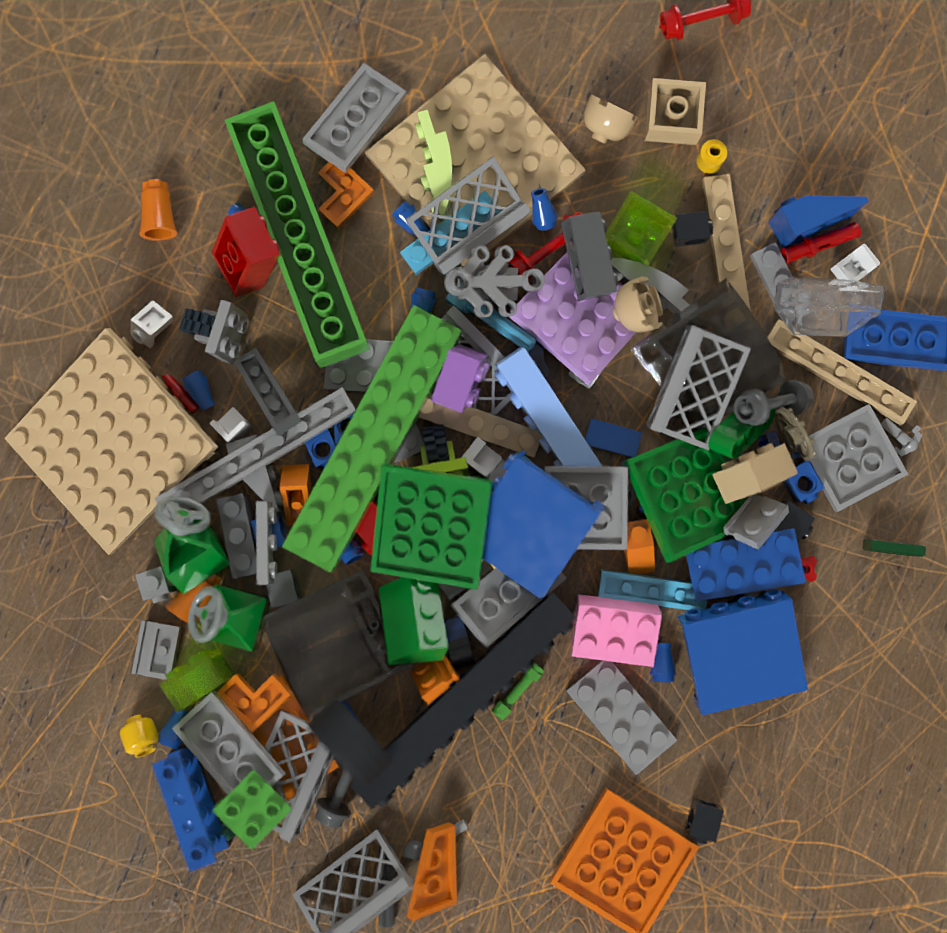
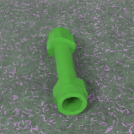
[491,663,545,721]

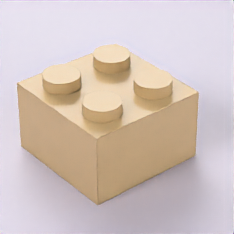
[645,78,706,145]
[712,443,798,504]

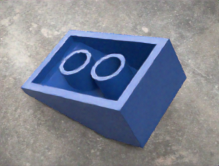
[768,196,869,249]

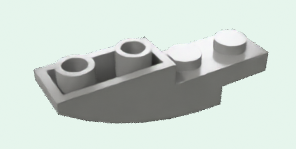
[611,257,702,327]

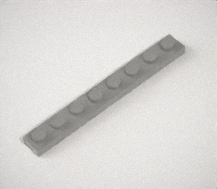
[155,388,356,520]

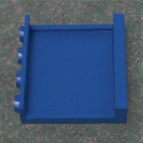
[483,450,606,600]
[678,590,808,715]

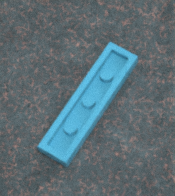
[400,190,500,275]
[598,569,707,610]

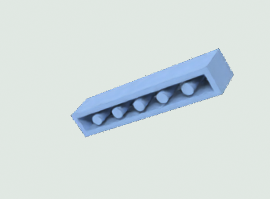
[494,347,602,466]

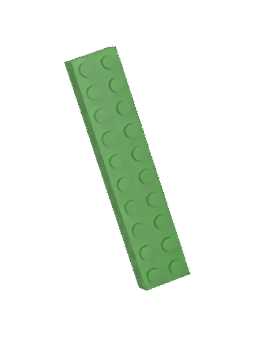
[225,101,370,368]
[282,305,462,573]

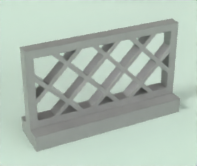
[405,157,531,275]
[441,306,512,415]
[646,325,751,450]
[265,710,334,843]
[292,829,415,933]

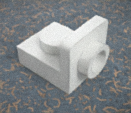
[131,301,173,348]

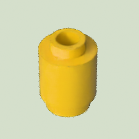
[696,139,727,173]

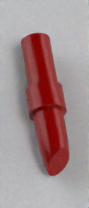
[161,374,199,414]

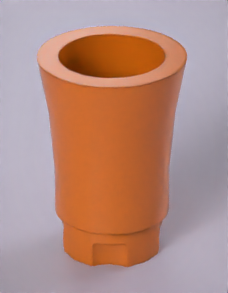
[139,179,177,241]
[165,574,222,624]

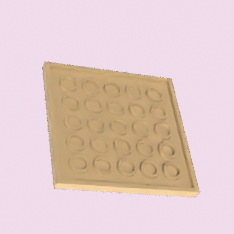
[365,54,586,267]
[4,328,218,555]

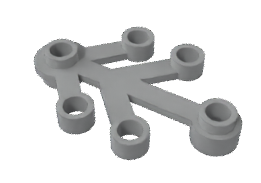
[445,245,545,318]

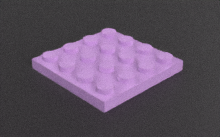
[509,252,636,386]

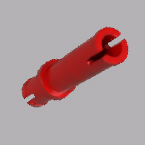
[781,222,861,264]

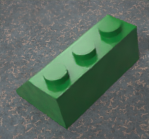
[379,577,448,665]

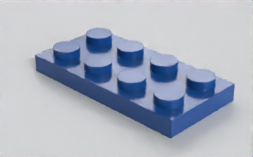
[843,306,947,372]
[686,529,806,602]

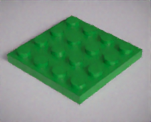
[623,425,747,563]
[370,464,493,590]

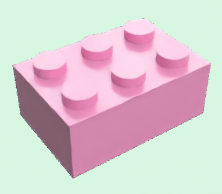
[571,594,662,667]

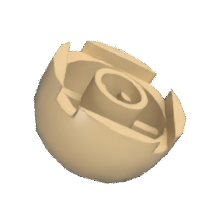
[584,95,638,144]
[613,276,663,333]

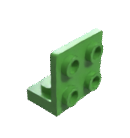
[212,770,291,850]

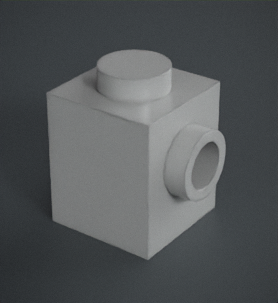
[135,566,177,604]

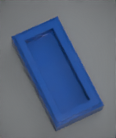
[585,419,642,458]

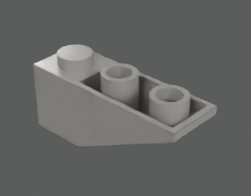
[226,435,283,513]

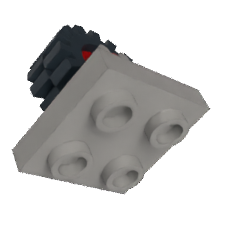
[179,300,249,364]

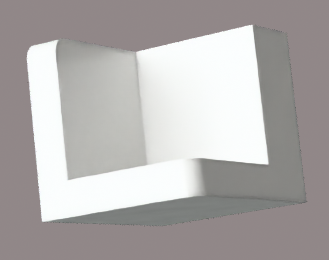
[210,407,253,443]
[461,437,502,479]

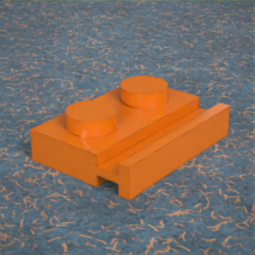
[411,654,460,704]

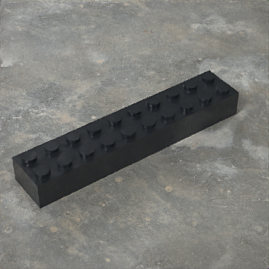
[350,592,576,810]

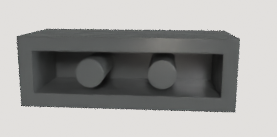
[561,211,618,301]
[216,494,257,579]

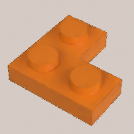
[318,162,374,230]
[217,673,293,733]

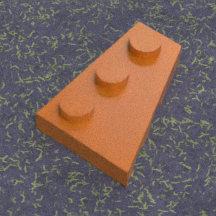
[407,822,457,921]

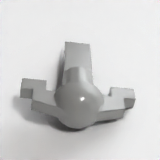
[880,417,922,457]

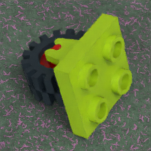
[412,424,470,477]

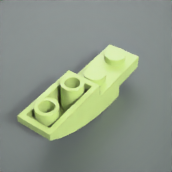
[415,110,453,223]

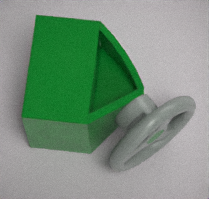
[154,496,229,594]
[188,584,271,651]

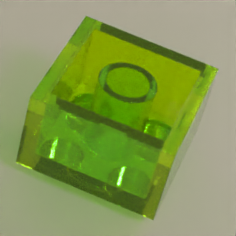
[605,191,677,266]
[160,649,235,713]

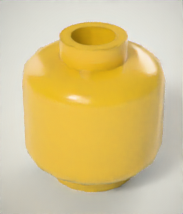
[119,714,160,758]

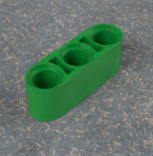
[708,408,775,460]

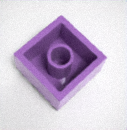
[431,344,490,413]

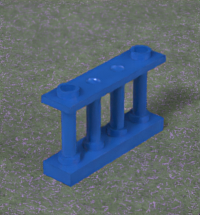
[152,746,231,872]

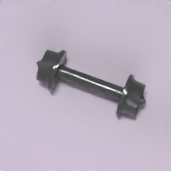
[734,380,814,426]
[316,770,352,828]

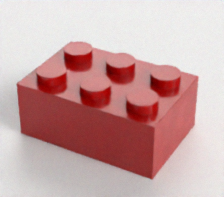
[211,207,280,298]

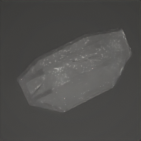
[773,277,885,337]

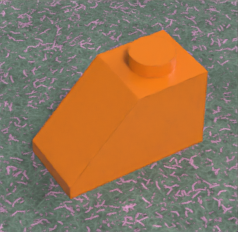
[280,464,313,526]
[624,519,655,575]

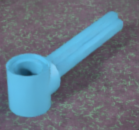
[445,283,536,352]

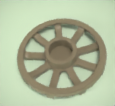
[775,406,816,461]

